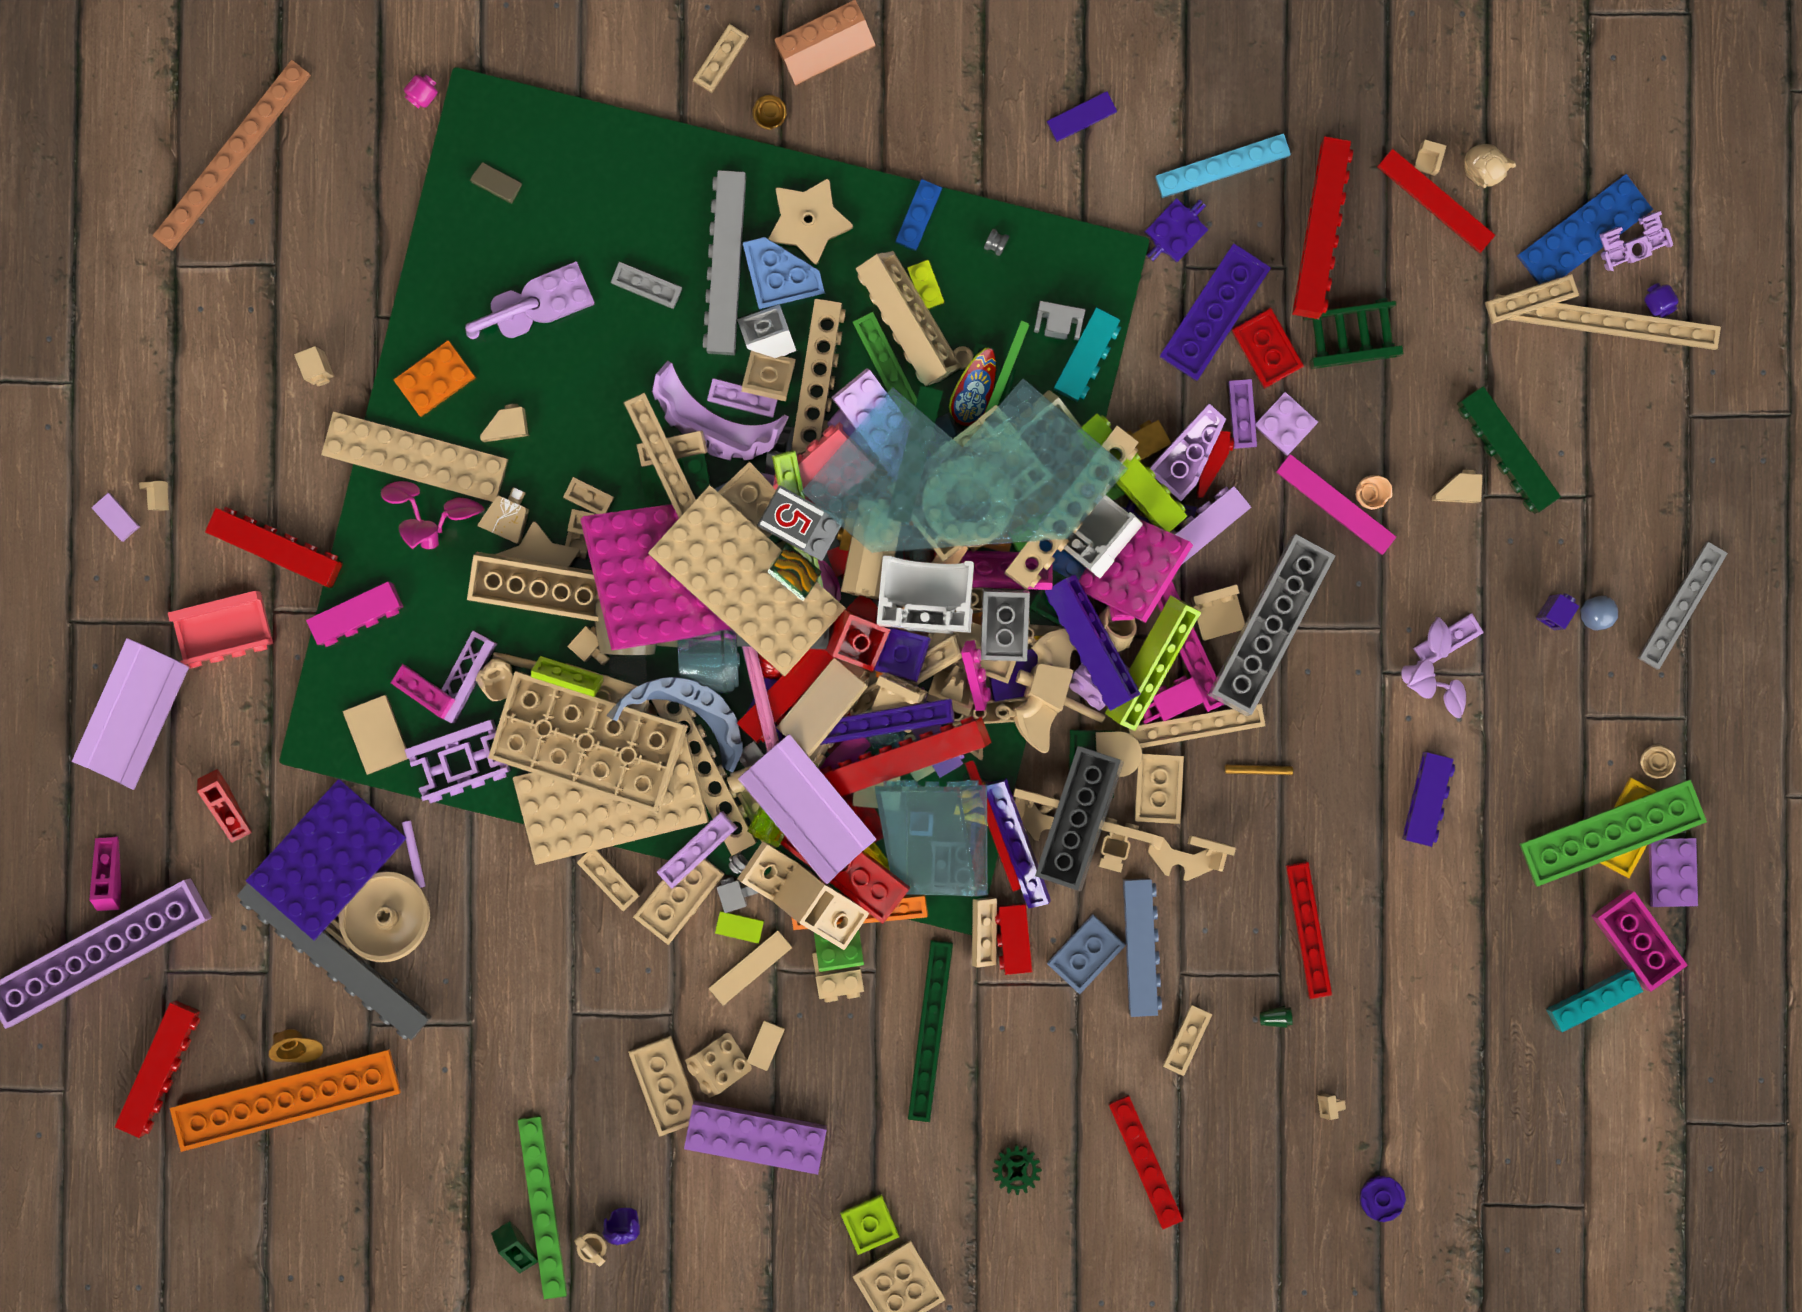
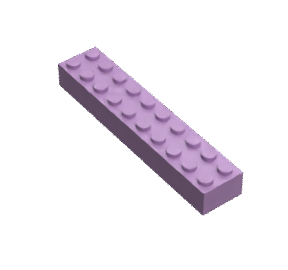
[0,878,212,1029]

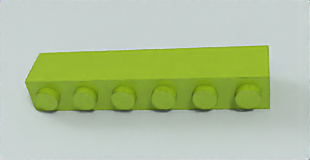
[1074,413,1187,532]
[1105,595,1201,731]

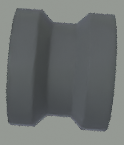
[984,228,1009,256]

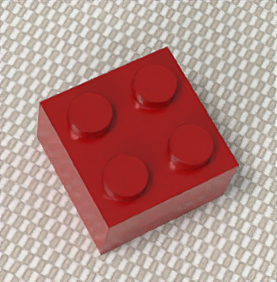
[826,609,890,672]

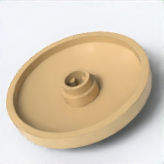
[339,872,430,962]

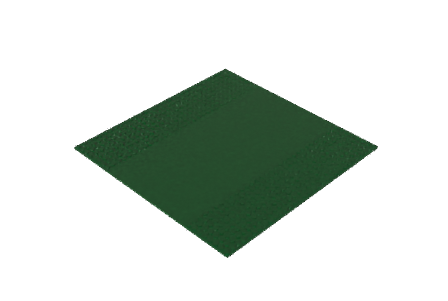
[279,67,1149,936]

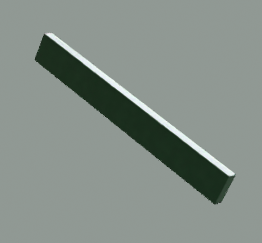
[908,940,953,1122]

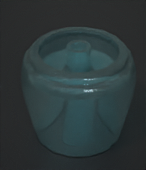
[678,629,740,694]

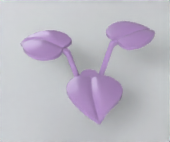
[1402,617,1466,718]

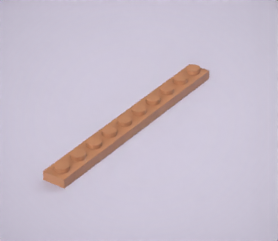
[153,60,311,251]

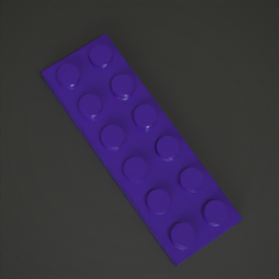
[1159,243,1271,382]

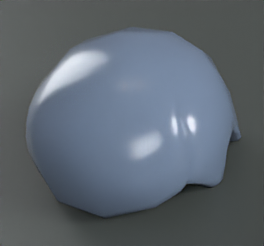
[1581,596,1618,631]

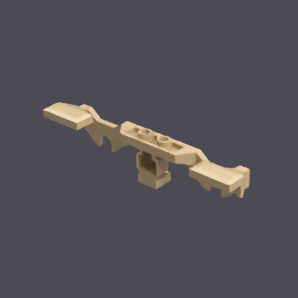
[1013,789,1236,881]

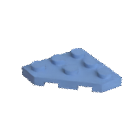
[743,237,825,309]

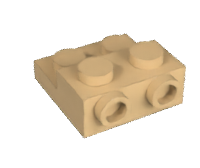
[812,952,864,1002]

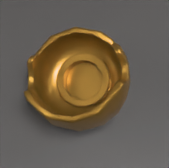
[752,95,787,130]

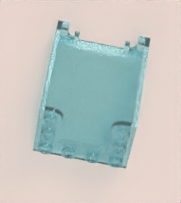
[875,780,988,896]

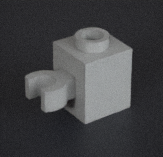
[717,877,758,913]

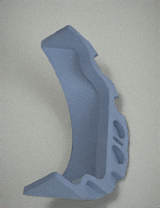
[607,677,743,772]

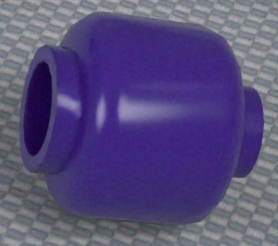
[1644,283,1679,318]

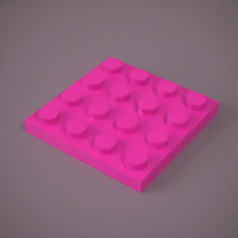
[1079,519,1193,623]

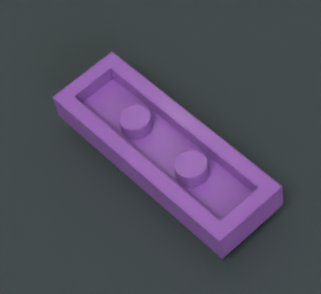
[1228,379,1257,449]

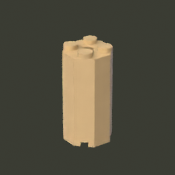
[841,497,901,600]

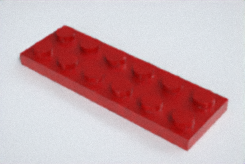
[776,832,911,924]

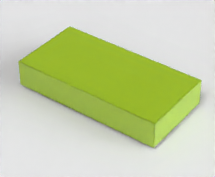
[715,911,764,944]

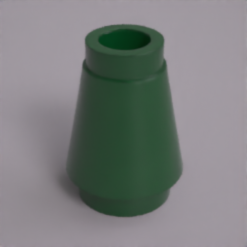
[1260,1005,1293,1028]

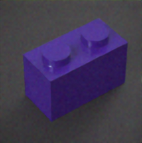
[1536,593,1580,630]

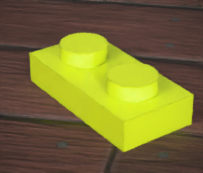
[907,260,944,309]

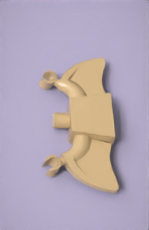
[998,627,1075,753]

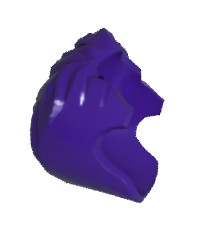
[602,1208,640,1245]

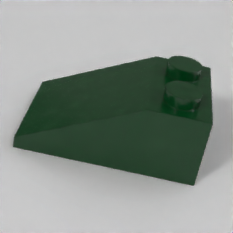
[639,453,712,508]

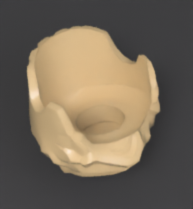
[476,659,513,701]

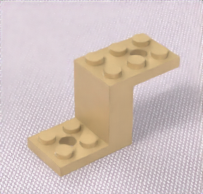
[737,841,869,950]

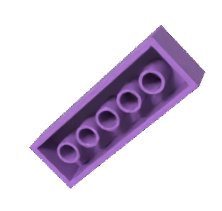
[684,1100,827,1174]

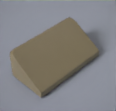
[470,162,522,204]

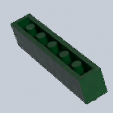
[1457,386,1561,514]

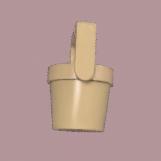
[574,1231,608,1267]

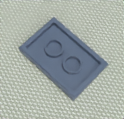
[1047,914,1126,994]

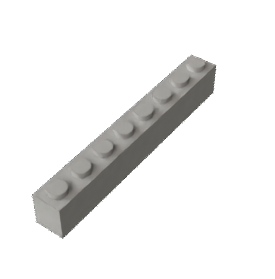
[703,171,746,355]

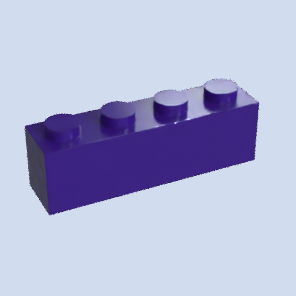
[1402,752,1455,847]

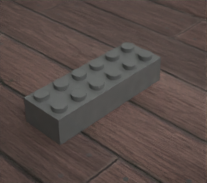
[1035,746,1124,891]

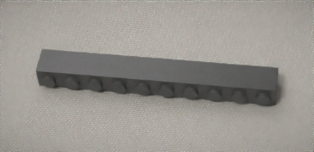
[237,883,432,1040]

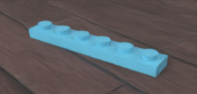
[1155,133,1291,198]

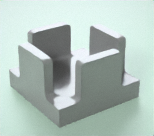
[1034,301,1085,340]

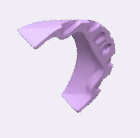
[652,361,789,460]

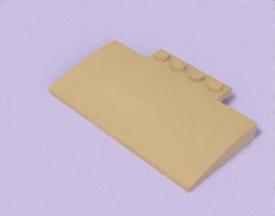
[488,663,688,813]

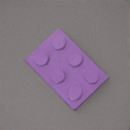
[1649,838,1698,907]

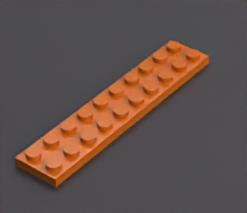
[170,1049,401,1152]

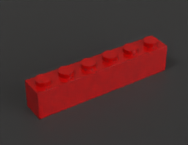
[205,506,343,588]
[115,1000,200,1138]

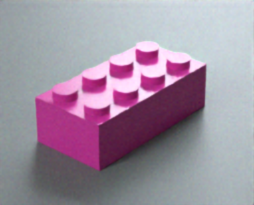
[1591,890,1688,992]

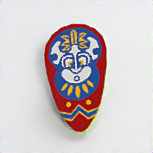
[949,348,996,426]

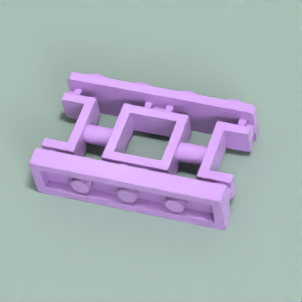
[405,720,511,803]

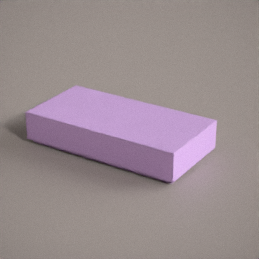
[92,493,140,542]

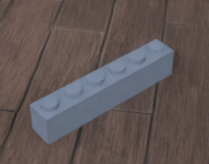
[1123,878,1162,1017]

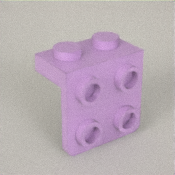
[1069,663,1130,711]

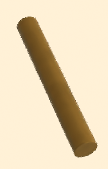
[1225,765,1293,775]

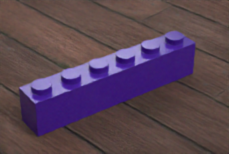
[1045,575,1141,711]

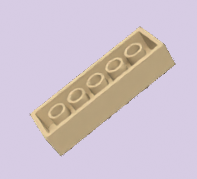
[856,251,962,386]
[467,552,599,621]

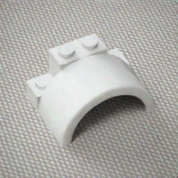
[1037,485,1143,578]
[877,556,974,634]

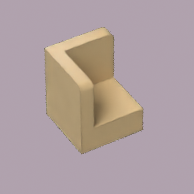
[1414,140,1446,176]

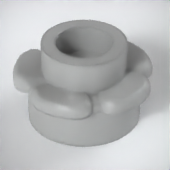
[729,853,748,874]

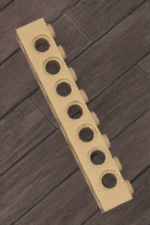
[791,299,846,455]
[1004,426,1139,590]
[652,699,759,856]

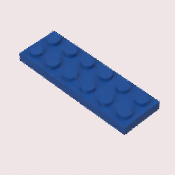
[1517,174,1653,285]

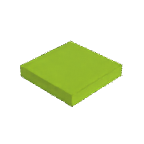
[840,1194,899,1255]

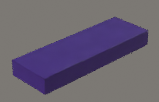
[1047,91,1117,143]

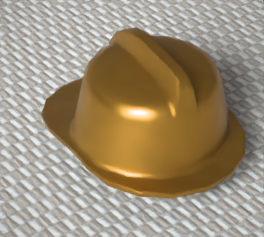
[268,1029,323,1063]

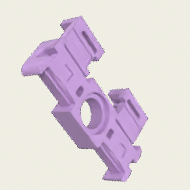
[1599,211,1673,271]

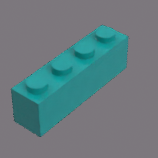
[1053,307,1121,402]
[1546,969,1643,1032]

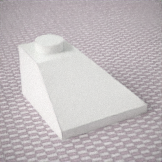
[737,304,796,358]

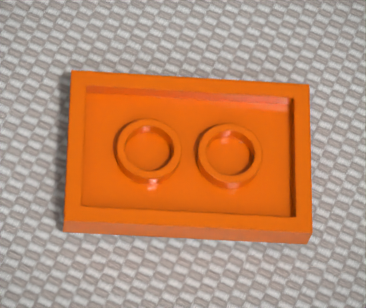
[394,340,476,417]

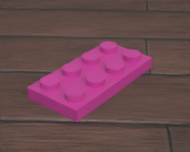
[961,551,1053,590]

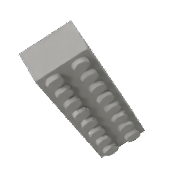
[1208,534,1335,716]

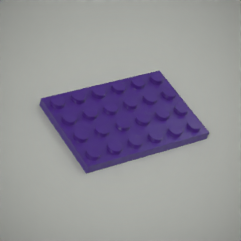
[246,779,406,941]

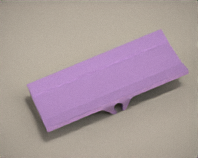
[72,638,189,790]
[738,734,876,884]

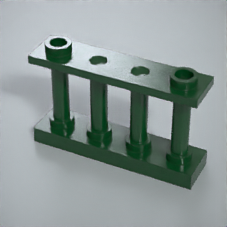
[1303,298,1403,369]

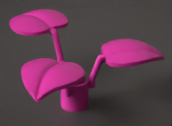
[381,481,485,549]

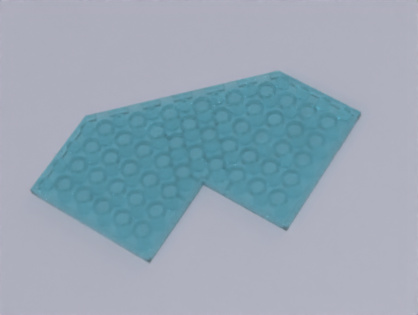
[802,379,1128,553]

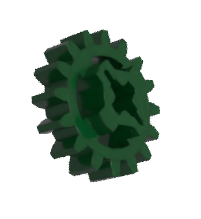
[992,1144,1042,1195]

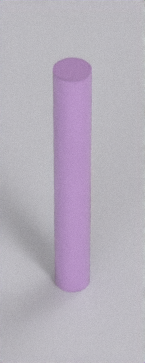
[402,820,425,888]

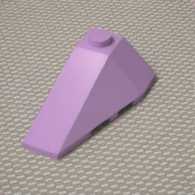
[1149,404,1226,501]

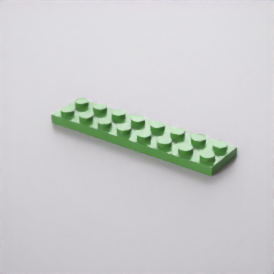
[1519,780,1707,887]

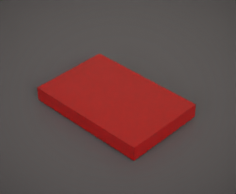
[1231,308,1304,389]

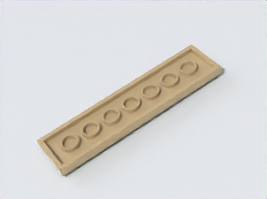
[321,412,508,502]

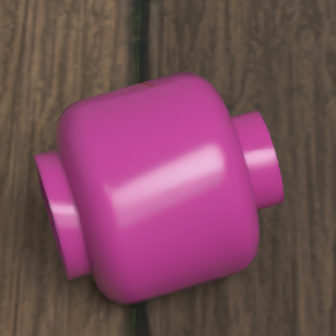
[404,75,438,109]

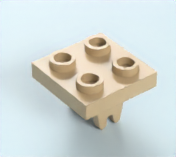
[926,663,974,716]

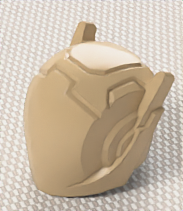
[1464,144,1516,188]
[1098,606,1137,652]

